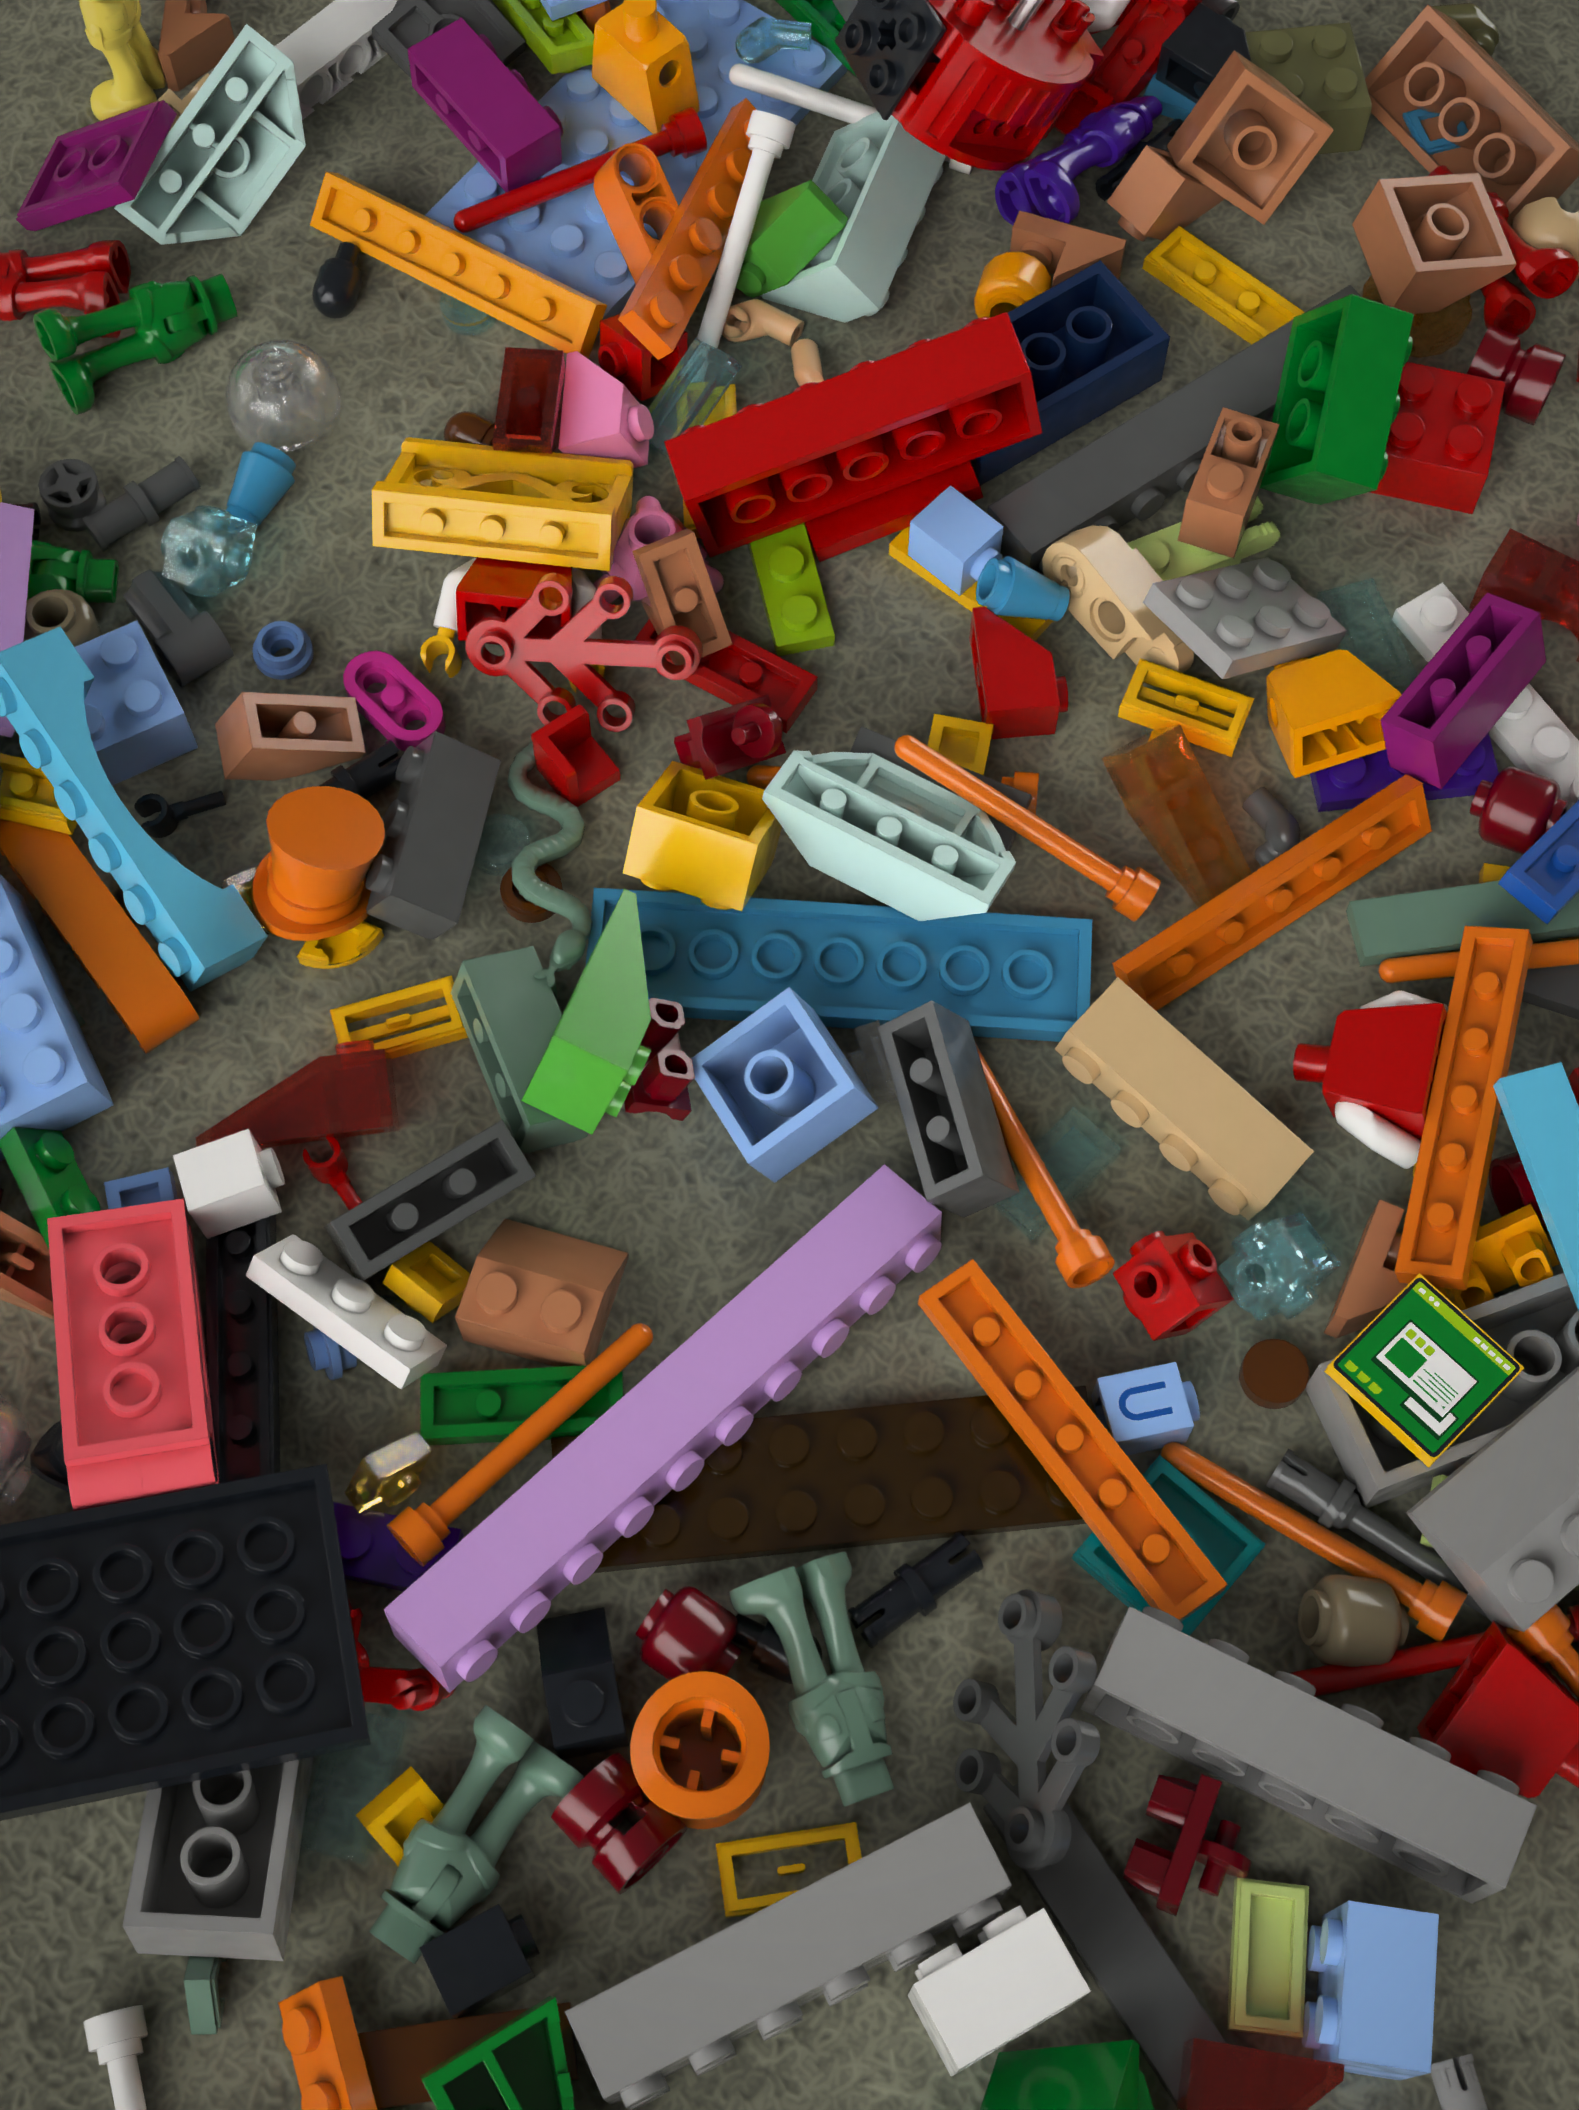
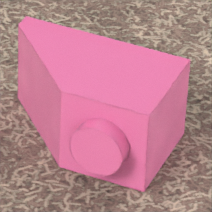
[558,351,654,468]

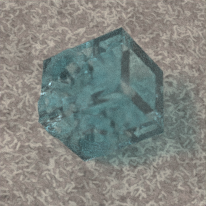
[161,505,257,597]
[1218,1212,1342,1321]

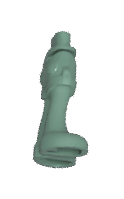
[729,1552,895,1807]
[369,1705,585,1964]

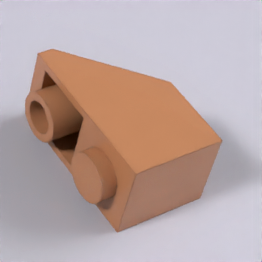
[1178,407,1280,558]

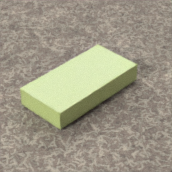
[1227,1877,1309,2039]

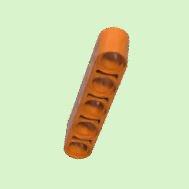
[0,819,200,1054]

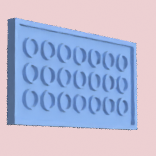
[425,0,847,337]

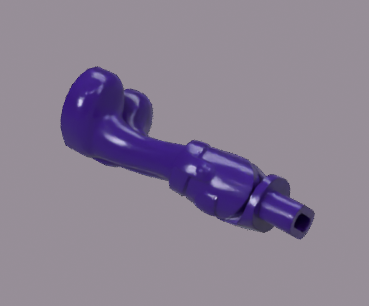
[995,96,1163,225]

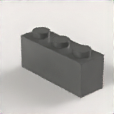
[365,731,501,939]
[878,1000,1020,1218]
[324,1120,536,1281]

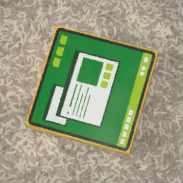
[1324,1273,1524,1468]

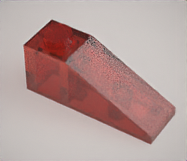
[196,1040,399,1149]

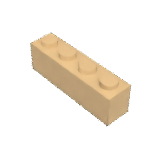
[1055,977,1314,1221]

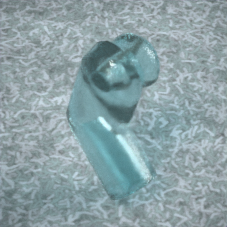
[735,17,812,64]

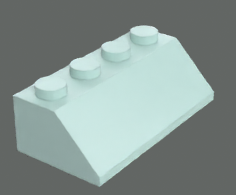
[760,111,946,323]

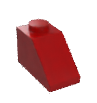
[969,607,1068,739]

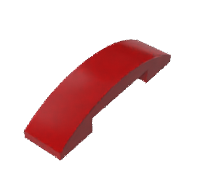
[1053,0,1203,136]

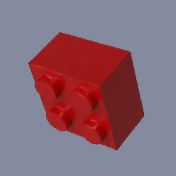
[1370,362,1506,514]

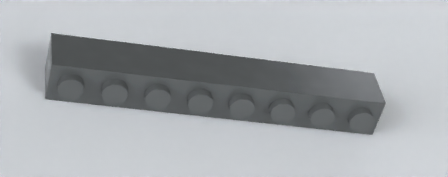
[987,285,1362,575]

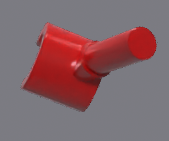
[302,1135,363,1210]

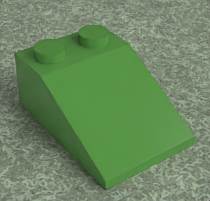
[521,888,651,1135]

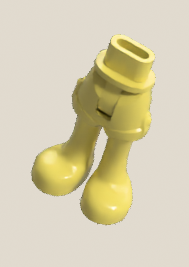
[79,0,166,121]

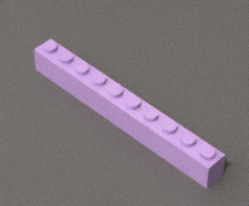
[384,1164,942,1693]

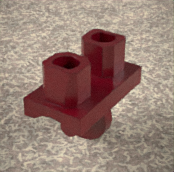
[674,695,786,780]
[624,997,695,1121]
[1123,1774,1252,1916]

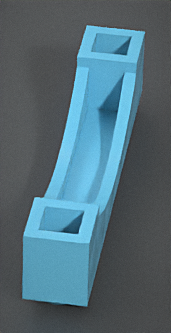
[0,626,268,992]

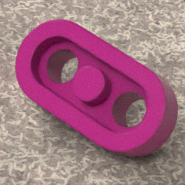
[343,651,446,752]

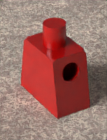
[1417,1620,1579,1799]

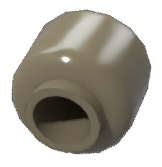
[23,589,102,647]
[1298,1574,1409,1667]

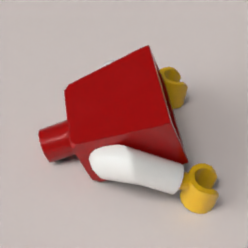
[420,557,605,692]
[1293,991,1448,1177]

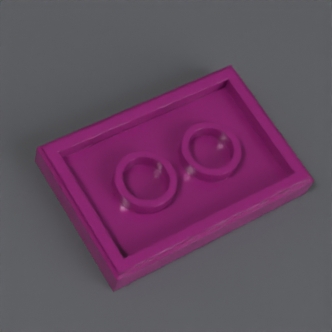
[16,100,177,231]

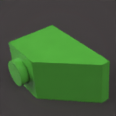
[717,180,848,298]

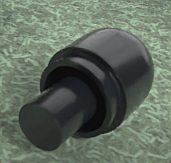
[312,242,363,319]
[733,1613,822,1684]

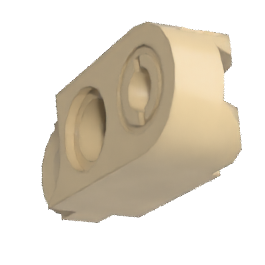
[1042,525,1194,673]

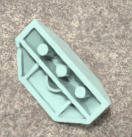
[114,24,306,245]
[762,750,1016,921]

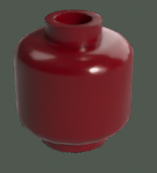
[1470,766,1569,855]
[635,1586,743,1681]

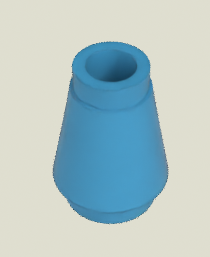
[223,442,296,534]
[976,556,1070,622]

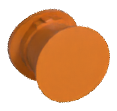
[251,786,385,941]
[630,1671,770,1829]

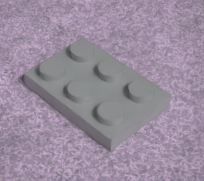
[1143,557,1347,679]

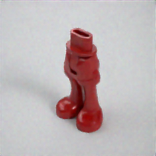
[1428,165,1579,336]
[0,240,131,338]

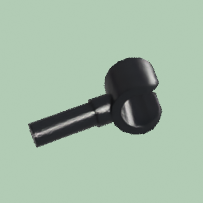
[134,791,226,838]

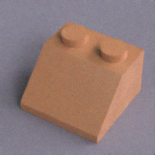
[1167,50,1334,225]
[1352,173,1517,314]
[455,1219,629,1367]

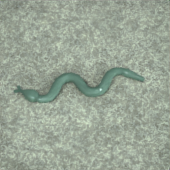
[507,742,593,987]

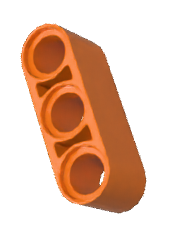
[593,143,679,284]

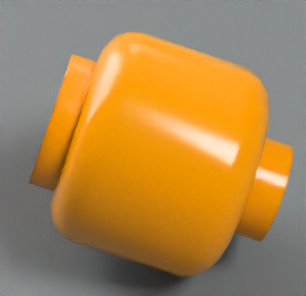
[974,252,1052,318]

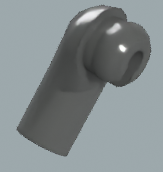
[1242,787,1300,867]

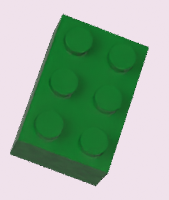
[1260,294,1414,505]

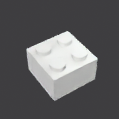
[907,1905,1091,2077]

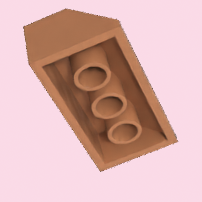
[1365,5,1579,226]

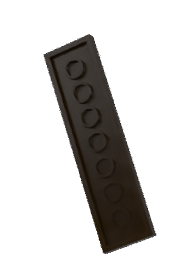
[551,1386,1089,1573]

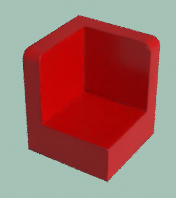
[531,704,621,807]

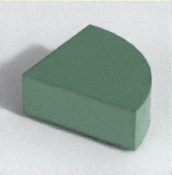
[184,1956,227,2035]

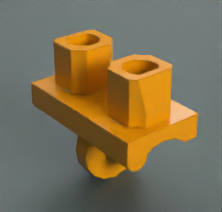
[1436,1204,1560,1311]

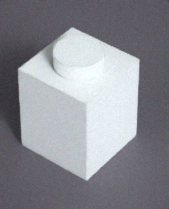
[173,1128,285,1239]

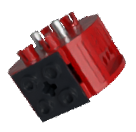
[835,0,1104,171]

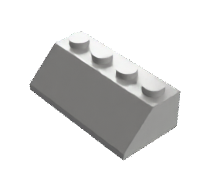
[1406,1366,1579,1632]

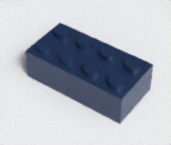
[970,260,1170,486]

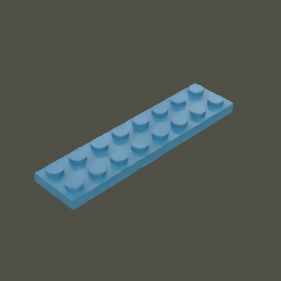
[585,887,1093,1042]

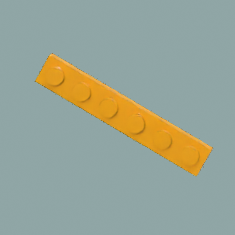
[310,172,607,359]

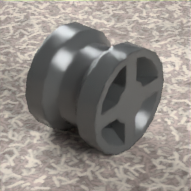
[38,459,107,532]

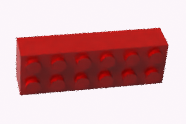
[664,312,1042,558]

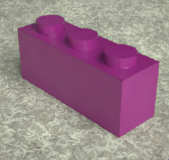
[407,17,564,192]
[1380,593,1546,789]

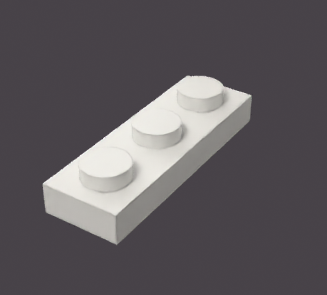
[246,1234,447,1390]

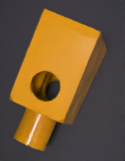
[592,0,700,134]
[1266,649,1402,778]

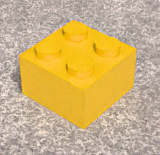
[623,761,782,911]

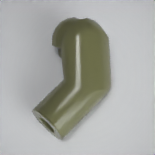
[1432,3,1499,56]

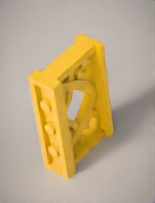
[372,437,633,571]

